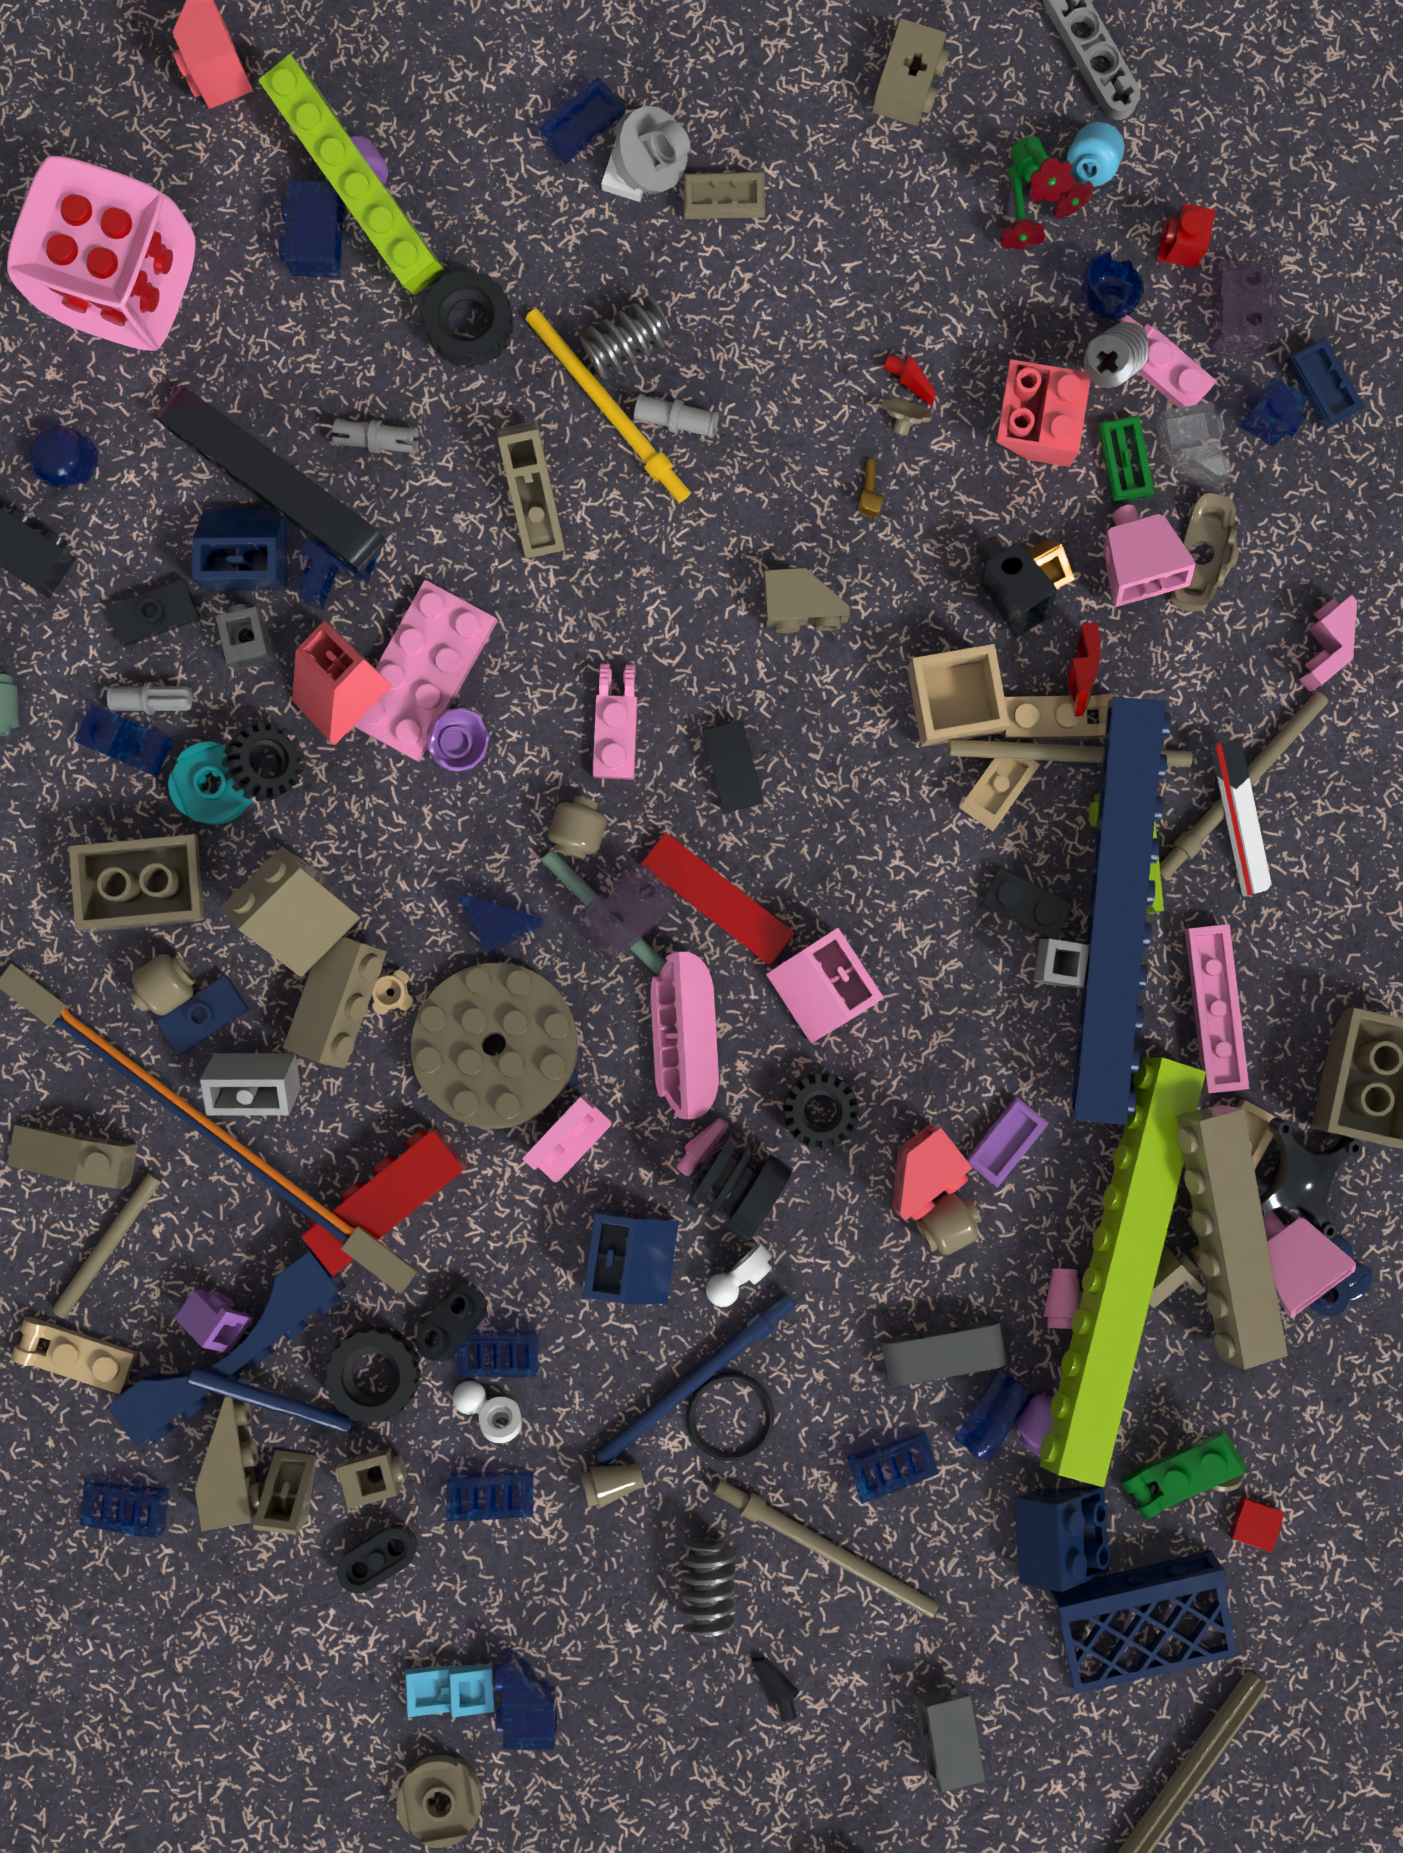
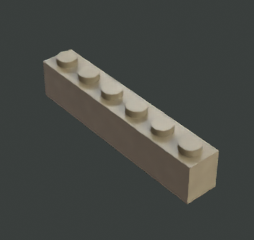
[1176,1104,1288,1370]

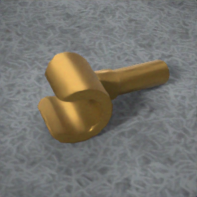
[858,459,885,519]

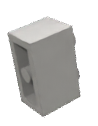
[200,1053,301,1115]

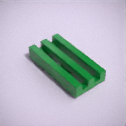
[1097,415,1155,504]

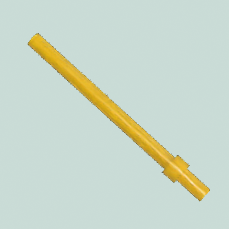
[525,309,691,503]

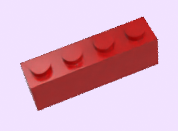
[301,1128,468,1276]

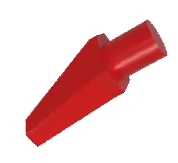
[883,354,936,407]

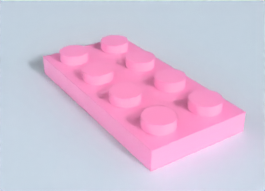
[353,580,498,762]

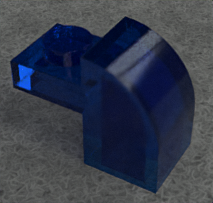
[299,537,381,610]

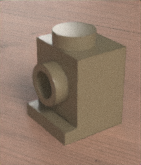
[337,1447,407,1509]

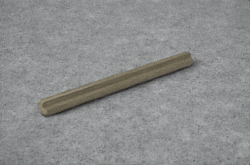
[1117,1671,1268,1853]

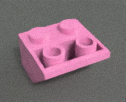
[766,928,884,1043]

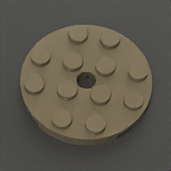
[411,963,578,1129]

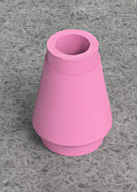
[1043,1269,1082,1329]

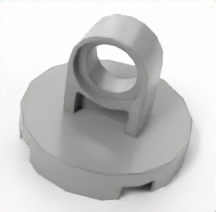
[612,106,690,195]

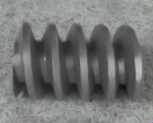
[580,295,672,380]
[1083,322,1150,388]
[681,1538,736,1637]

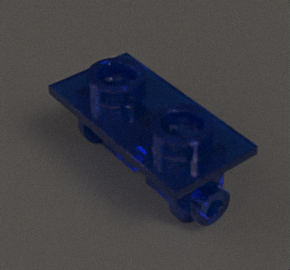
[954,1369,1035,1463]

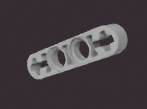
[1043,0,1140,120]

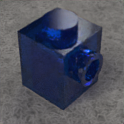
[1239,377,1308,447]

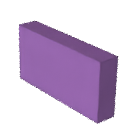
[965,1097,1049,1188]

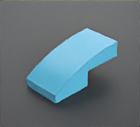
[405,1665,494,1717]

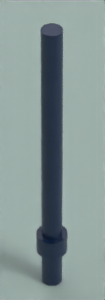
[595,1293,797,1466]

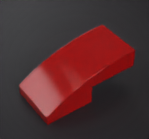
[1067,622,1101,717]

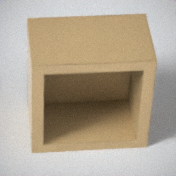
[907,644,1010,747]

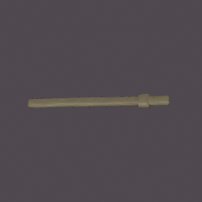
[1159,692,1329,882]
[947,739,1192,767]
[713,1479,939,1618]

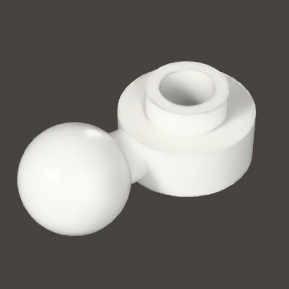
[706,1243,772,1307]
[453,1380,522,1443]

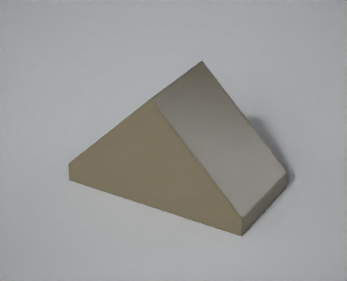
[253,1450,317,1535]

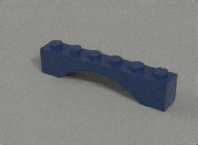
[106,1250,347,1447]

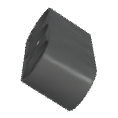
[881,1320,1007,1386]

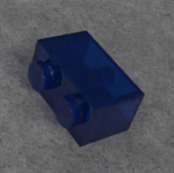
[279,180,344,278]

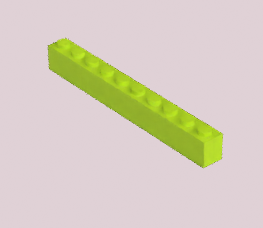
[1040,1057,1206,1487]

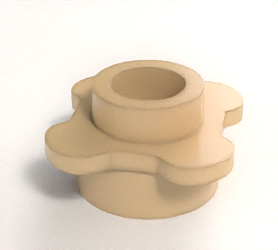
[372,970,413,1015]

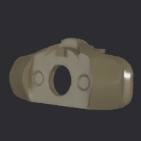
[1171,493,1239,612]

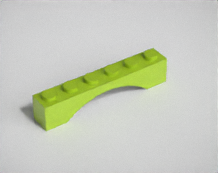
[258,54,446,296]

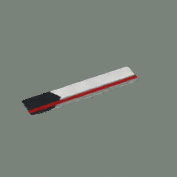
[1211,738,1271,896]

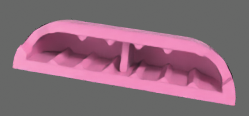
[651,952,719,1119]

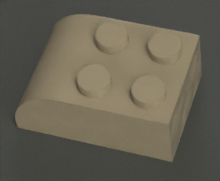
[69,834,205,932]
[1311,1008,1403,1149]

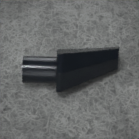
[751,1657,799,1722]

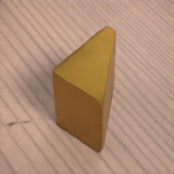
[1027,538,1075,589]

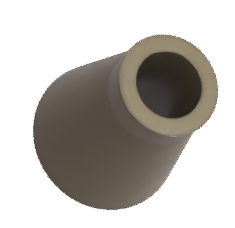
[580,1462,644,1509]

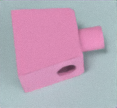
[1103,505,1196,607]
[1264,1210,1356,1318]

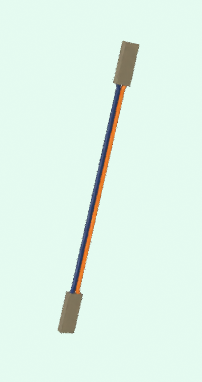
[0,963,419,1294]

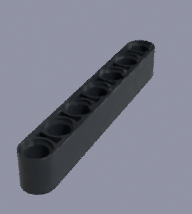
[154,385,387,573]

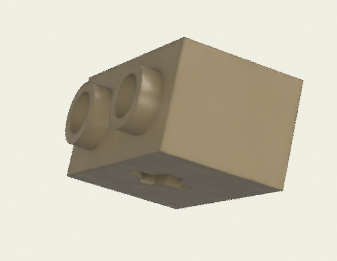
[873,18,950,126]

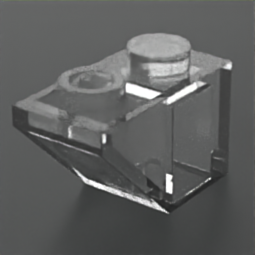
[1155,402,1231,493]

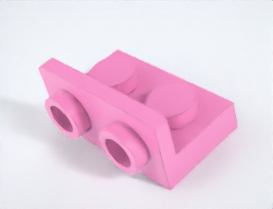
[522,1095,612,1182]

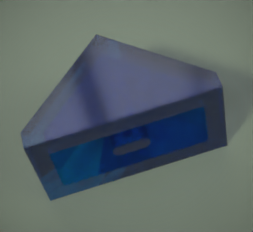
[460,893,545,955]

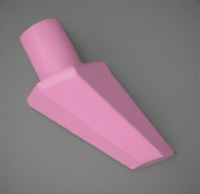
[676,1118,728,1176]

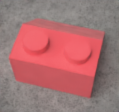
[172,0,253,109]

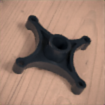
[1259,1118,1363,1240]

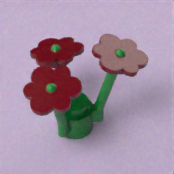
[1000,136,1093,250]

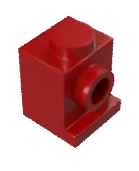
[1156,203,1216,268]

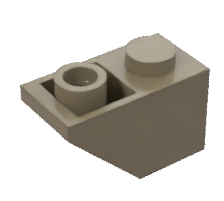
[763,568,850,633]

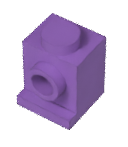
[174,1289,253,1354]

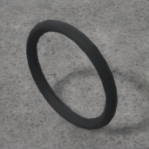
[687,1373,774,1461]

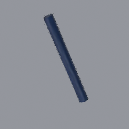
[186,1367,353,1434]

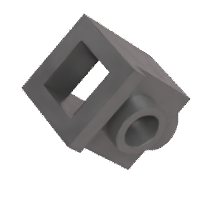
[216,604,276,671]

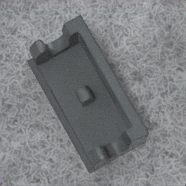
[914,1687,985,1793]

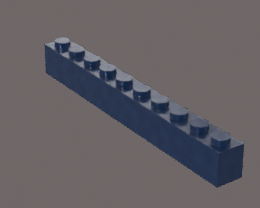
[1070,697,1171,1125]

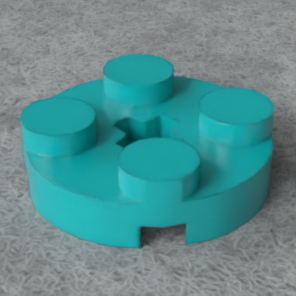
[168,741,253,825]

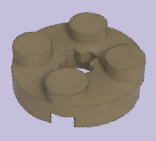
[396,1755,483,1848]

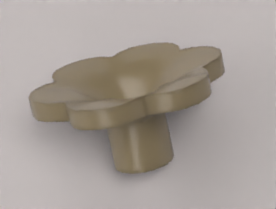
[882,398,932,435]

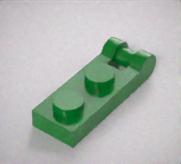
[1121,1430,1247,1519]

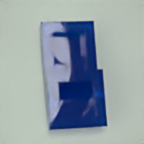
[74,704,174,777]

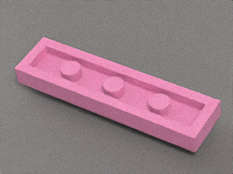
[1184,924,1249,1093]

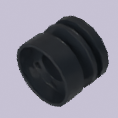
[686,1130,793,1242]

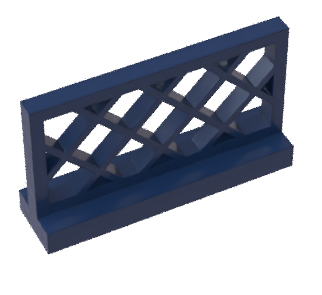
[1050,1551,1238,1694]

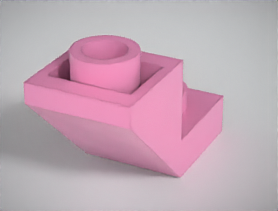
[1299,595,1357,692]

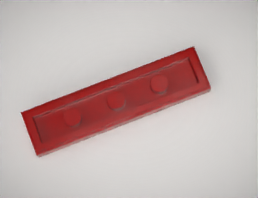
[640,832,795,966]

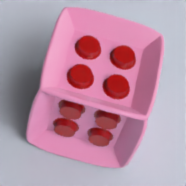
[7,156,196,351]

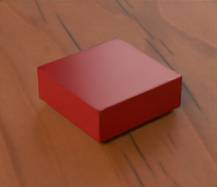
[1228,1496,1285,1553]

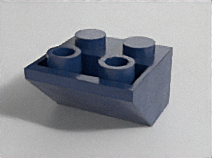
[192,508,287,591]
[583,1208,679,1304]
[1014,1486,1111,1592]

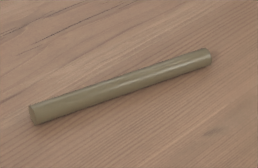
[51,1172,162,1318]

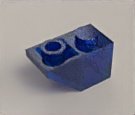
[495,1650,557,1750]

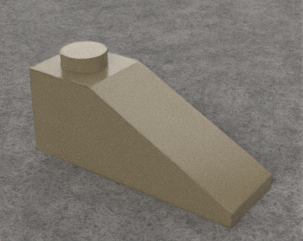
[497,420,565,559]
[7,1124,138,1189]

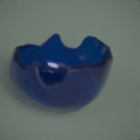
[1082,252,1144,319]
[29,425,98,489]

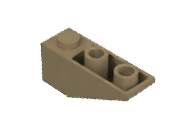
[195,1396,264,1531]

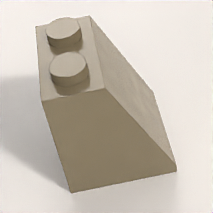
[221,846,361,977]

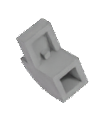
[1033,939,1090,989]

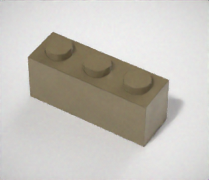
[283,936,387,1069]

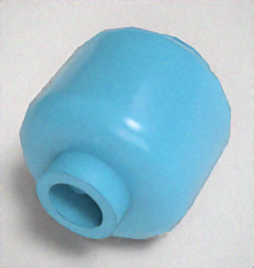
[1067,122,1125,187]

